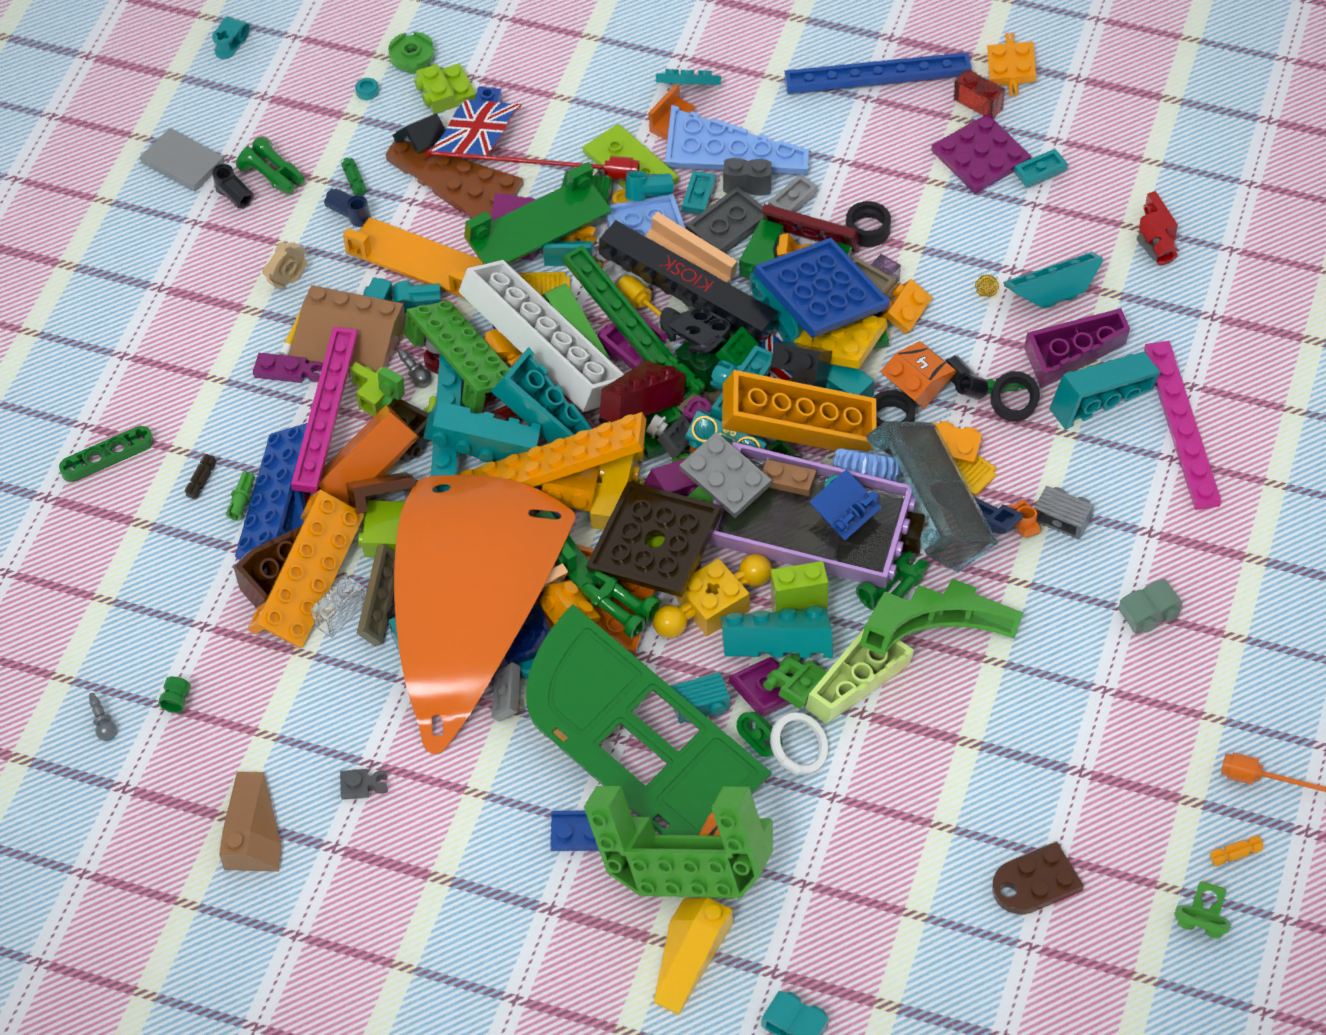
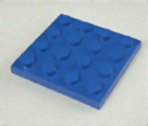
[753,238,891,338]

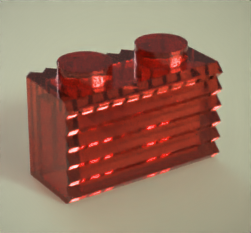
[953,69,1005,119]

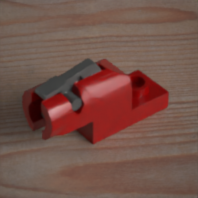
[1137,191,1179,266]

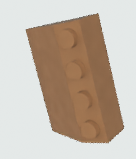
[289,285,406,373]

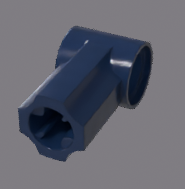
[324,188,371,227]

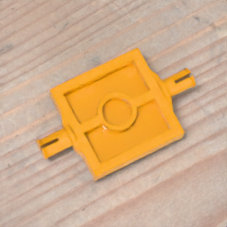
[987,32,1036,97]

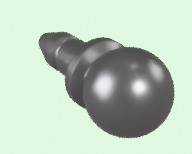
[397,349,432,388]
[89,692,117,741]

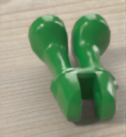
[236,136,305,195]
[856,551,929,610]
[580,571,661,639]

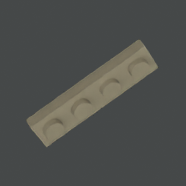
[357,544,395,646]

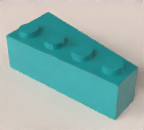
[1049,351,1160,430]
[721,606,833,658]

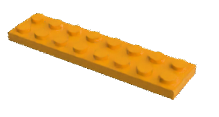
[458,412,646,487]

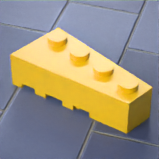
[590,421,645,530]

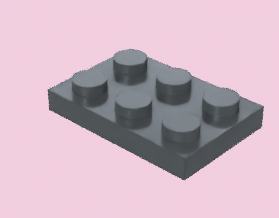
[685,186,765,253]

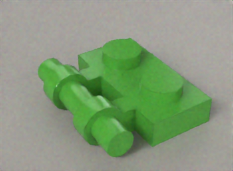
[763,653,827,710]

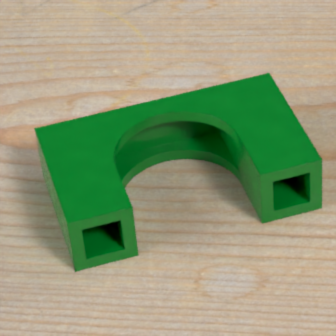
[739,219,852,280]

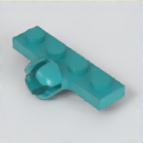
[710,345,773,420]

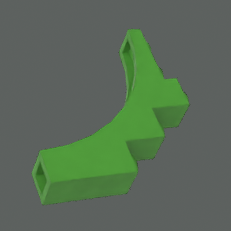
[860,579,1023,655]

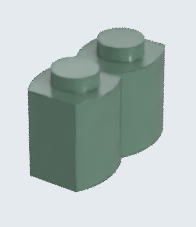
[1119,579,1182,634]

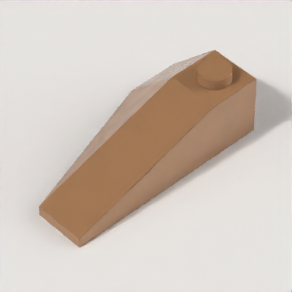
[219,772,282,872]

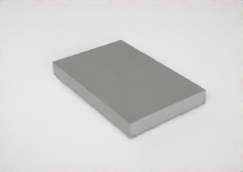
[140,128,225,192]

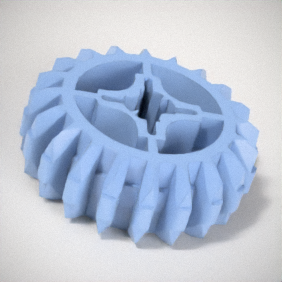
[832,448,902,482]

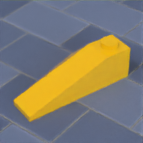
[654,897,733,1015]

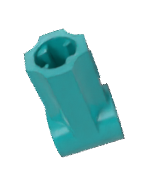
[625,171,674,201]
[393,281,442,313]

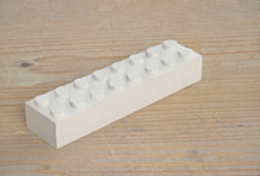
[459,260,624,412]

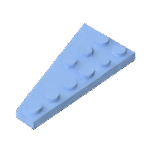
[665,105,809,175]

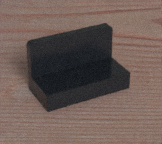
[392,113,446,153]

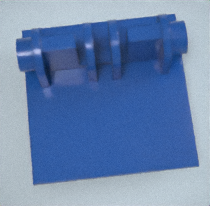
[809,469,882,541]

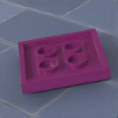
[931,113,1032,194]

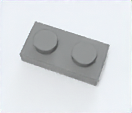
[768,174,818,212]
[492,662,520,722]

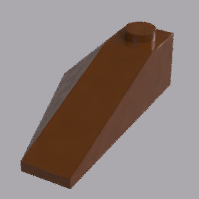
[233,526,302,608]

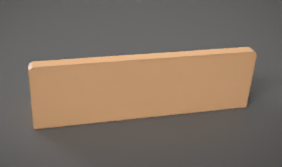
[645,212,737,283]

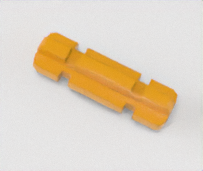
[1209,835,1264,866]

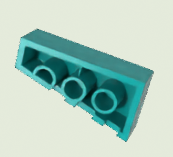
[491,347,592,443]
[423,401,541,463]

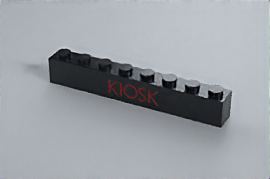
[599,220,778,346]

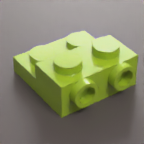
[414,63,476,114]

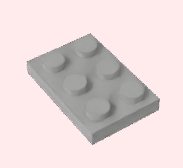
[679,432,772,518]

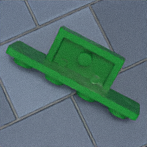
[531,510,598,595]

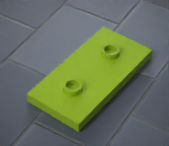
[582,123,679,198]

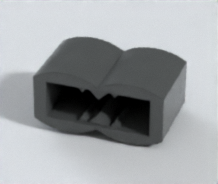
[723,158,772,196]

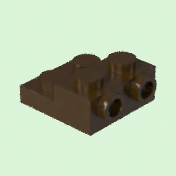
[388,399,431,462]

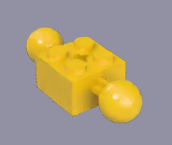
[653,553,772,639]

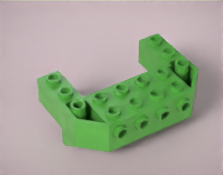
[584,786,773,899]

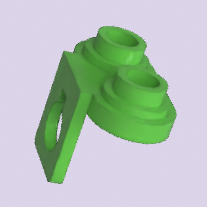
[1174,881,1231,939]

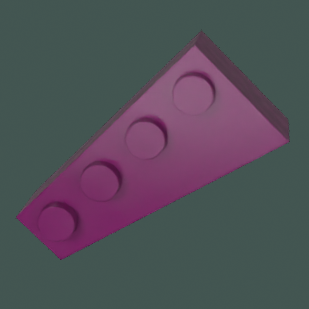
[1024,308,1130,389]

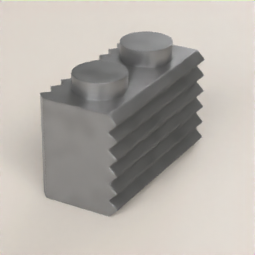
[1034,486,1094,540]

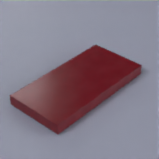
[761,204,861,253]

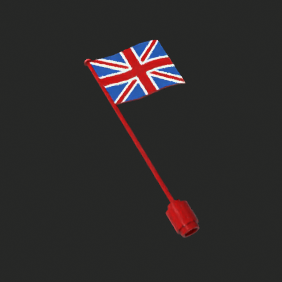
[426,100,640,181]

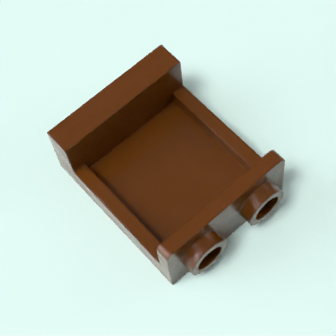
[346,472,418,514]

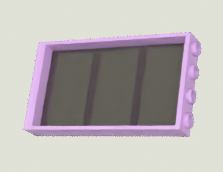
[708,442,917,588]

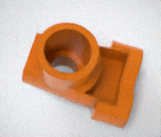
[1006,500,1041,538]

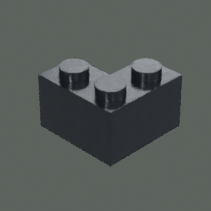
[771,341,832,388]

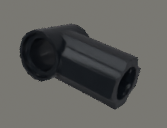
[212,164,254,209]
[945,355,988,399]

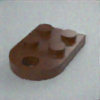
[992,841,1084,915]

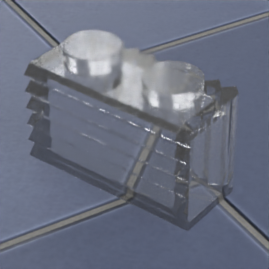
[311,575,365,638]

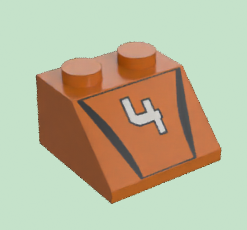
[880,341,957,409]

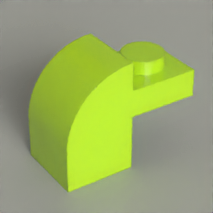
[350,362,385,417]

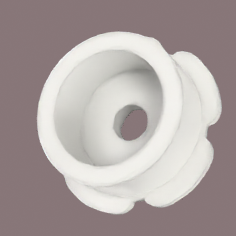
[646,415,668,439]

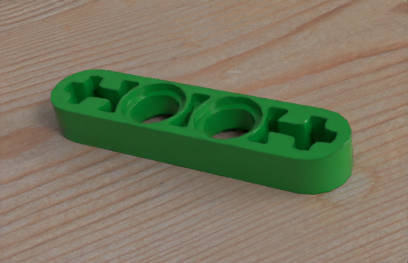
[59,426,153,482]

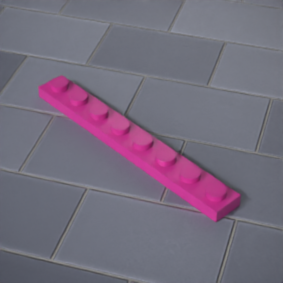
[291,327,358,493]
[1144,341,1221,510]

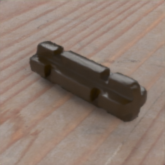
[185,454,216,499]

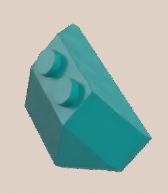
[1003,251,1103,308]
[750,272,804,342]

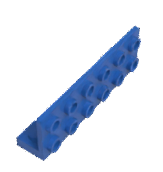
[235,423,307,560]

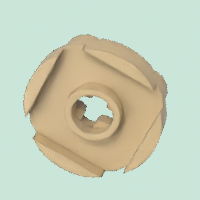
[262,242,307,289]

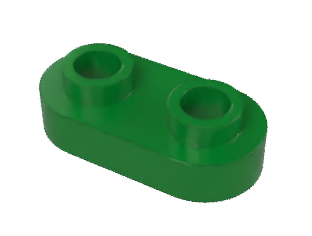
[736,712,783,757]

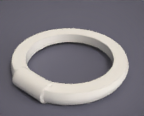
[770,712,828,775]

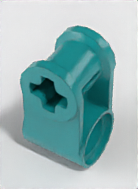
[212,16,250,59]

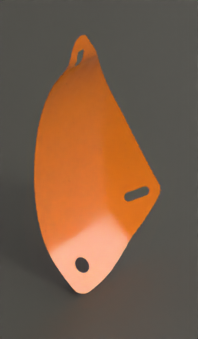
[394,475,576,754]

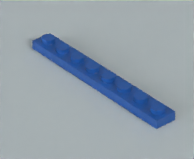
[784,52,972,94]

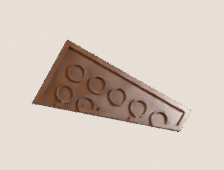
[385,140,523,218]

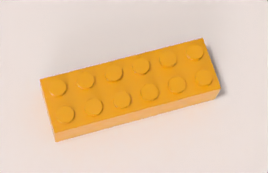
[722,370,877,452]

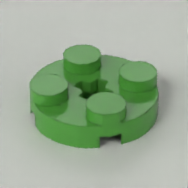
[389,32,435,74]

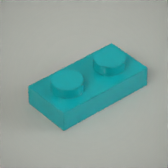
[1014,149,1068,188]
[682,170,716,215]

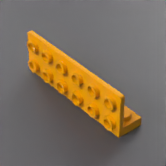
[343,217,483,299]
[247,489,364,648]

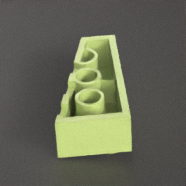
[805,629,914,724]

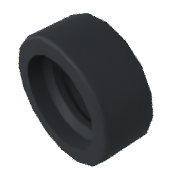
[845,201,891,247]
[990,371,1040,422]
[872,390,915,439]

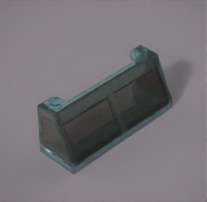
[866,421,998,573]

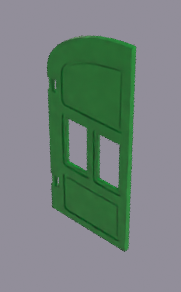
[526,604,772,835]

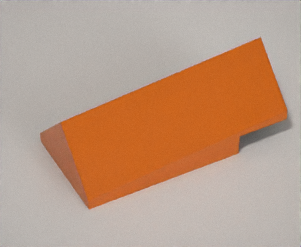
[319,404,419,506]

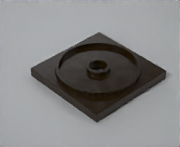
[586,481,723,598]

